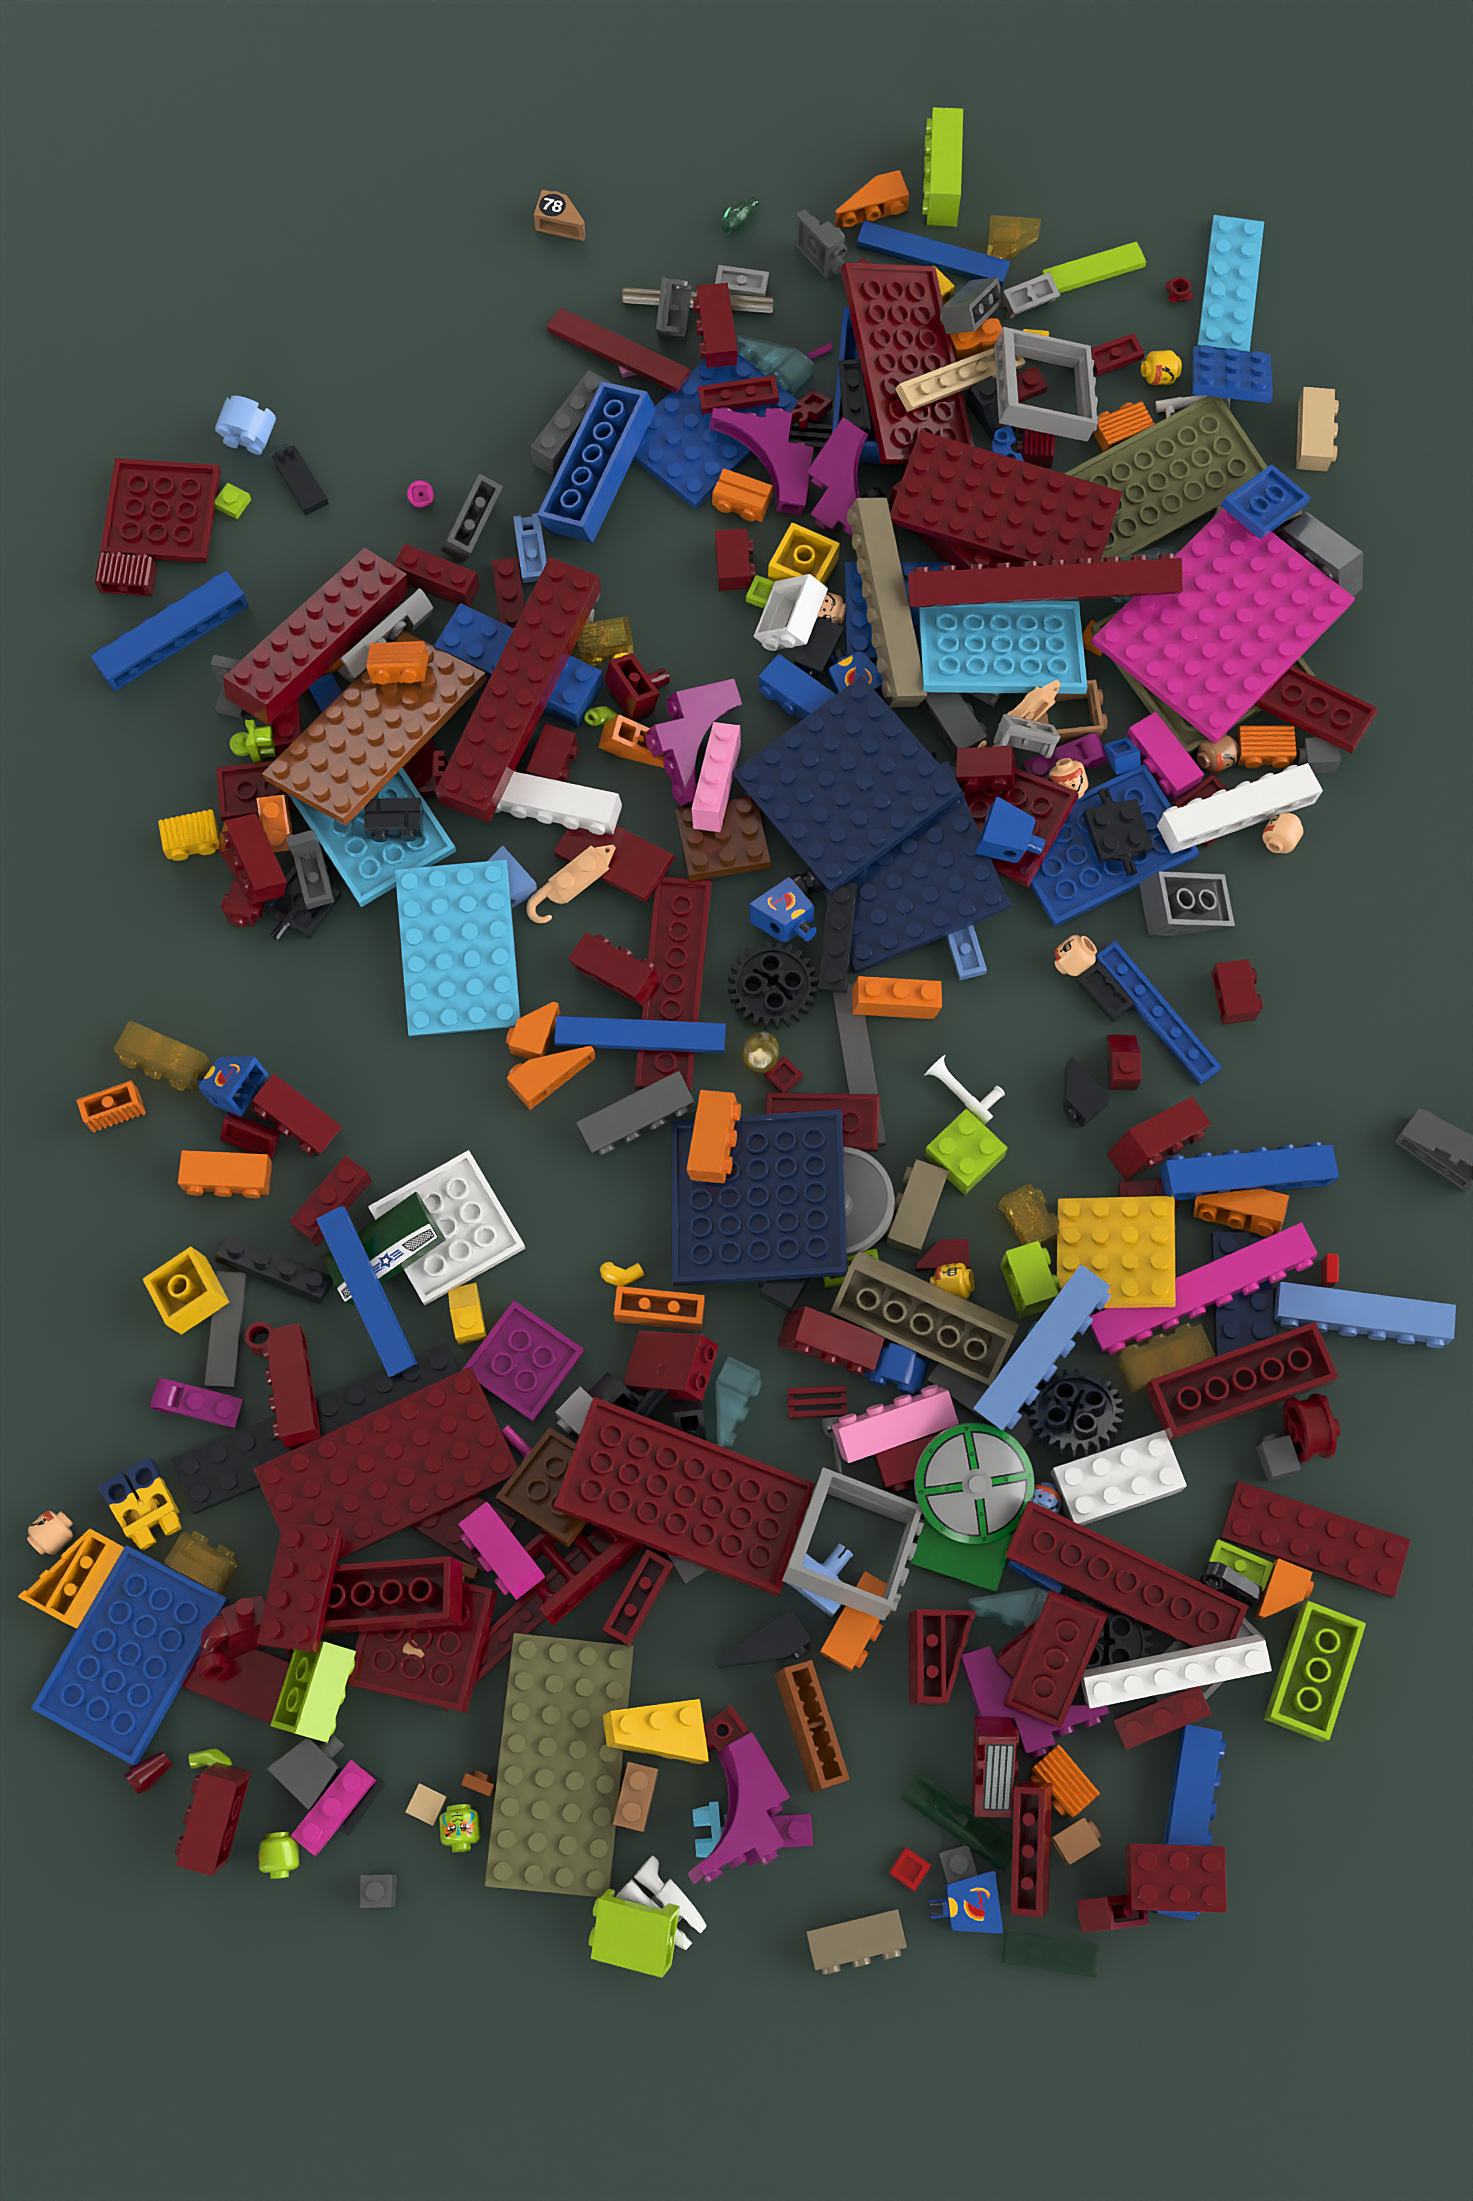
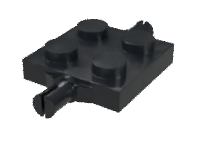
[1082,787,1153,876]
[263,861,342,942]

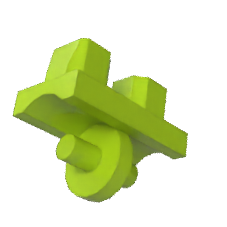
[230,720,277,763]

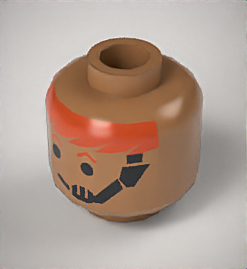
[1197,734,1239,773]

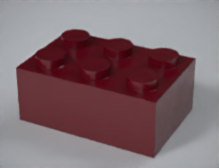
[175,1762,252,1876]
[1125,1844,1227,1913]

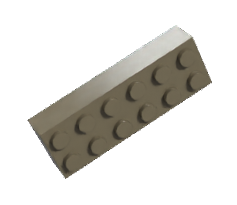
[831,1251,1019,1386]

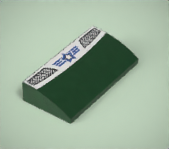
[323,1192,446,1305]

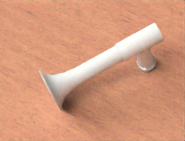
[1155,395,1230,418]
[924,1055,1005,1125]

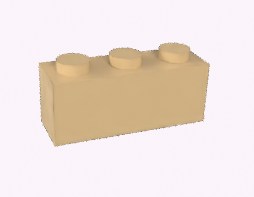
[1296,387,1339,472]

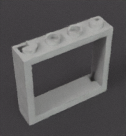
[994,327,1100,441]
[782,1467,924,1621]

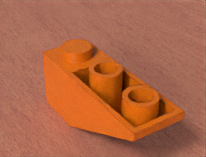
[835,170,909,228]
[1193,1188,1289,1237]

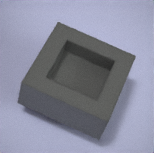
[938,1844,978,1884]

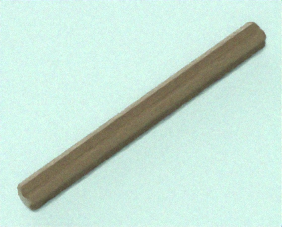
[622,287,774,313]

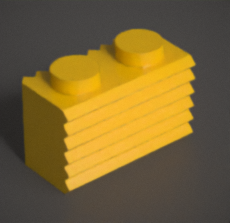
[158,809,220,861]

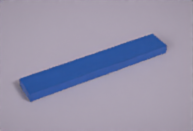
[856,221,1010,287]
[1095,941,1222,1086]
[554,1016,726,1053]
[316,1206,418,1377]

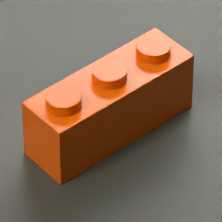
[852,976,942,1019]
[687,1090,741,1183]
[178,1150,272,1199]
[614,1286,705,1331]
[820,1571,891,1672]

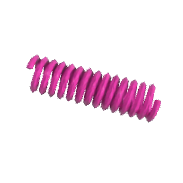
[807,343,832,360]

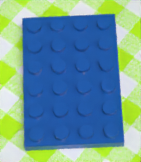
[633,353,798,509]
[1030,764,1200,928]
[31,1545,230,1766]

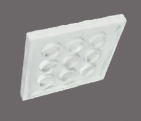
[368,1150,525,1306]

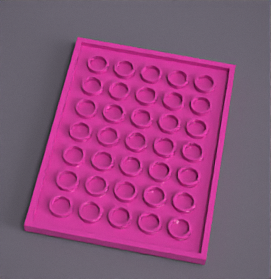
[1091,508,1355,744]

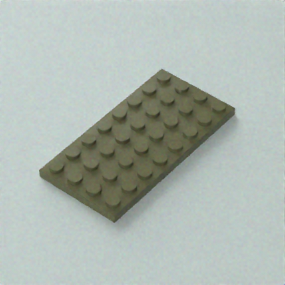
[1064,396,1267,562]
[484,1633,634,1897]

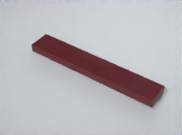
[547,308,691,393]

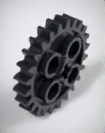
[728,941,818,1030]
[1027,1369,1124,1458]
[1078,1597,1154,1684]

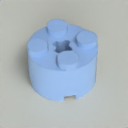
[215,395,276,455]

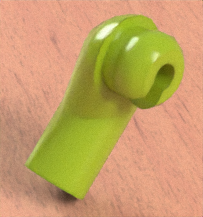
[584,706,618,726]
[189,1749,232,1769]

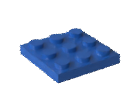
[1191,345,1273,403]

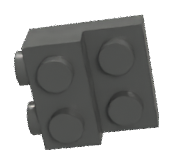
[795,209,847,279]

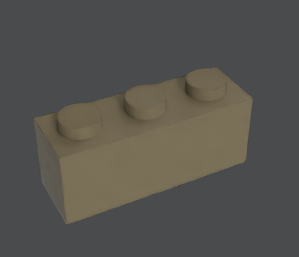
[884,1159,949,1256]
[806,1909,907,1975]

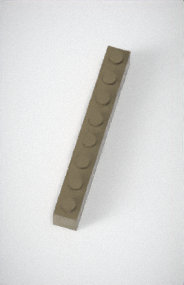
[847,498,927,708]

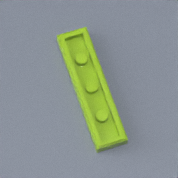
[1042,241,1146,293]

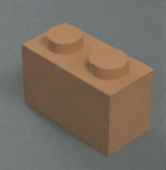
[613,1762,659,1833]

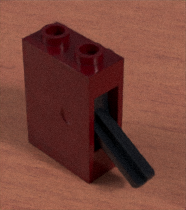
[623,1331,719,1418]

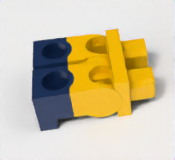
[98,1457,181,1550]

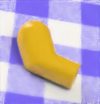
[600,1262,645,1287]

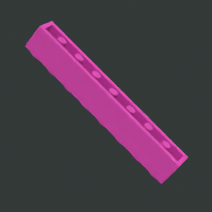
[1089,1222,1318,1355]

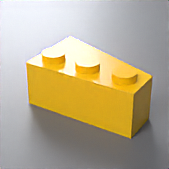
[603,1699,709,1765]

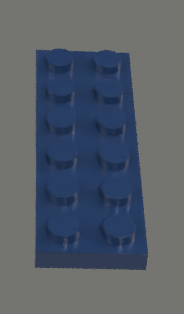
[1211,1231,1277,1405]

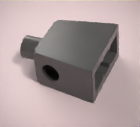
[267,1734,345,1811]

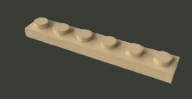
[895,348,1026,412]

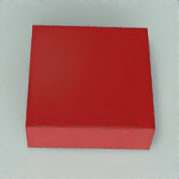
[1321,1253,1339,1288]
[888,1847,931,1892]

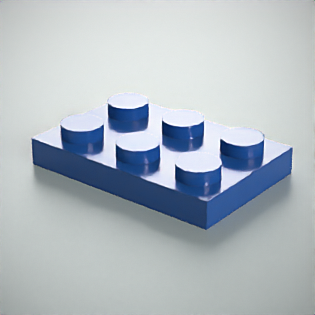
[1221,464,1311,540]

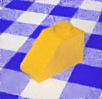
[448,1283,487,1345]

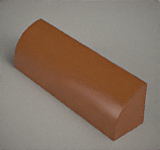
[774,1660,850,1793]

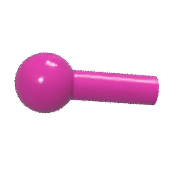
[501,1425,533,1461]

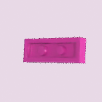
[291,1760,376,1856]

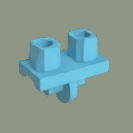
[693,1802,727,1858]

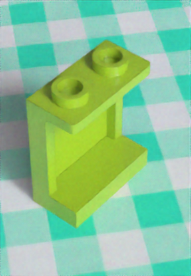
[589,1889,680,1978]

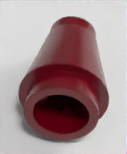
[124,1751,173,1795]

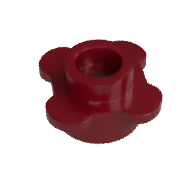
[1165,277,1193,303]

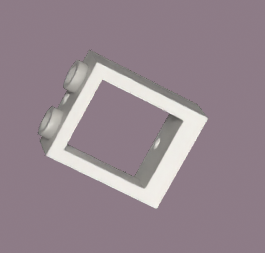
[753,574,828,651]

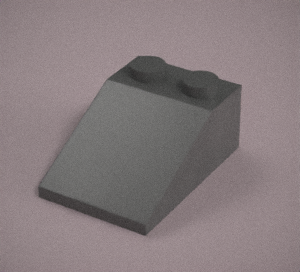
[1139,871,1235,936]

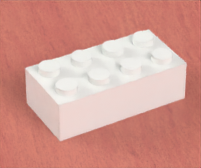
[1050,1430,1187,1526]

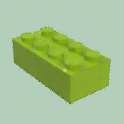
[922,107,963,227]
[1264,1601,1366,1742]

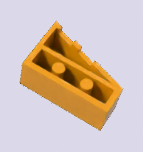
[18,1529,124,1628]

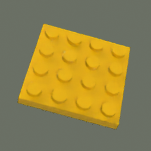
[1057,1196,1176,1308]

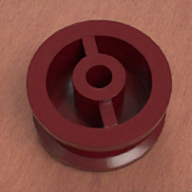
[1282,1393,1341,1463]

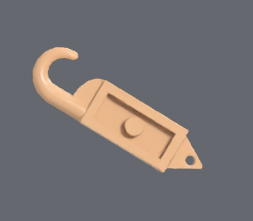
[978,680,1061,747]
[526,845,616,924]

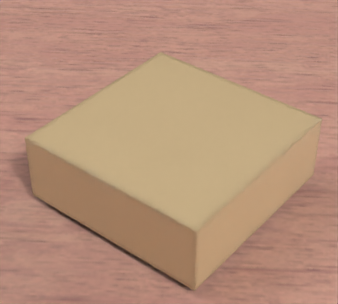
[406,1783,448,1826]

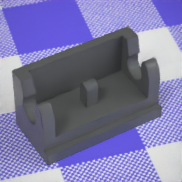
[656,277,692,339]

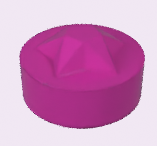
[407,480,434,508]

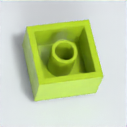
[924,1108,1008,1195]
[1000,1241,1061,1319]

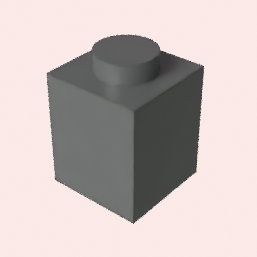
[1297,737,1341,774]
[1256,1433,1301,1481]
[360,1875,397,1908]

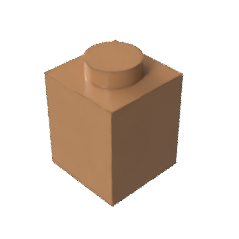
[1051,1818,1101,1865]

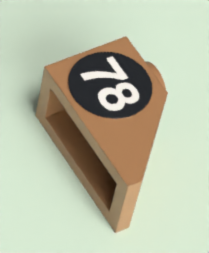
[534,190,586,241]

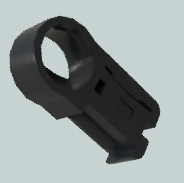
[1200,1562,1262,1608]

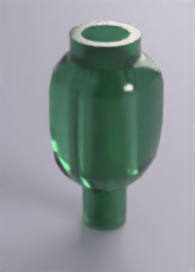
[720,197,759,234]

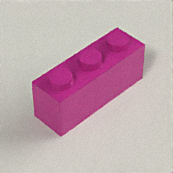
[1126,712,1204,802]
[458,1502,545,1600]

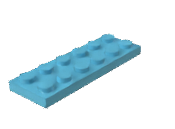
[1197,215,1264,352]

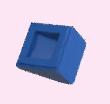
[1103,737,1140,774]

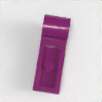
[1023,733,1108,781]
[149,1378,243,1429]

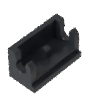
[795,617,844,680]

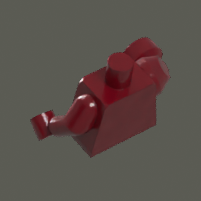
[196,1595,292,1680]

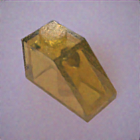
[987,215,1041,259]

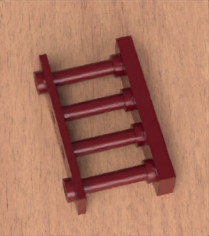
[523,1528,644,1626]

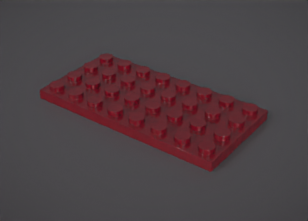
[841,262,974,464]
[890,430,1123,566]
[254,1366,518,1562]
[552,1397,815,1596]

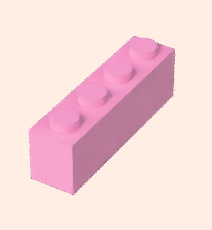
[692,722,741,832]
[832,1385,959,1463]

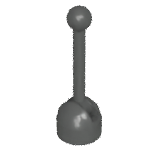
[822,1417,843,1475]

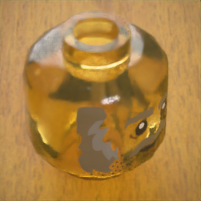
[742,1031,780,1072]

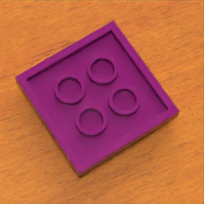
[462,1300,585,1423]

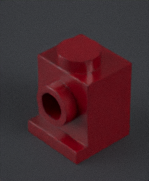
[704,1705,749,1753]

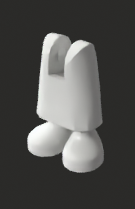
[616,1855,707,1950]

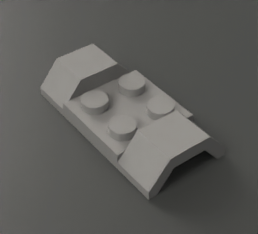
[337,588,433,683]

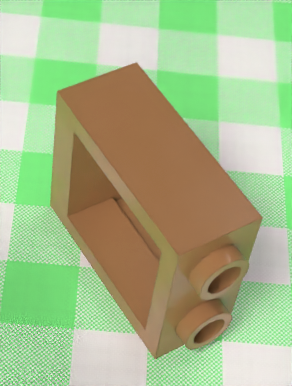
[1037,680,1107,745]

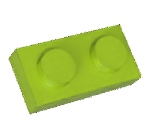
[1207,1539,1274,1592]

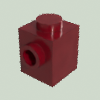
[221,880,264,928]

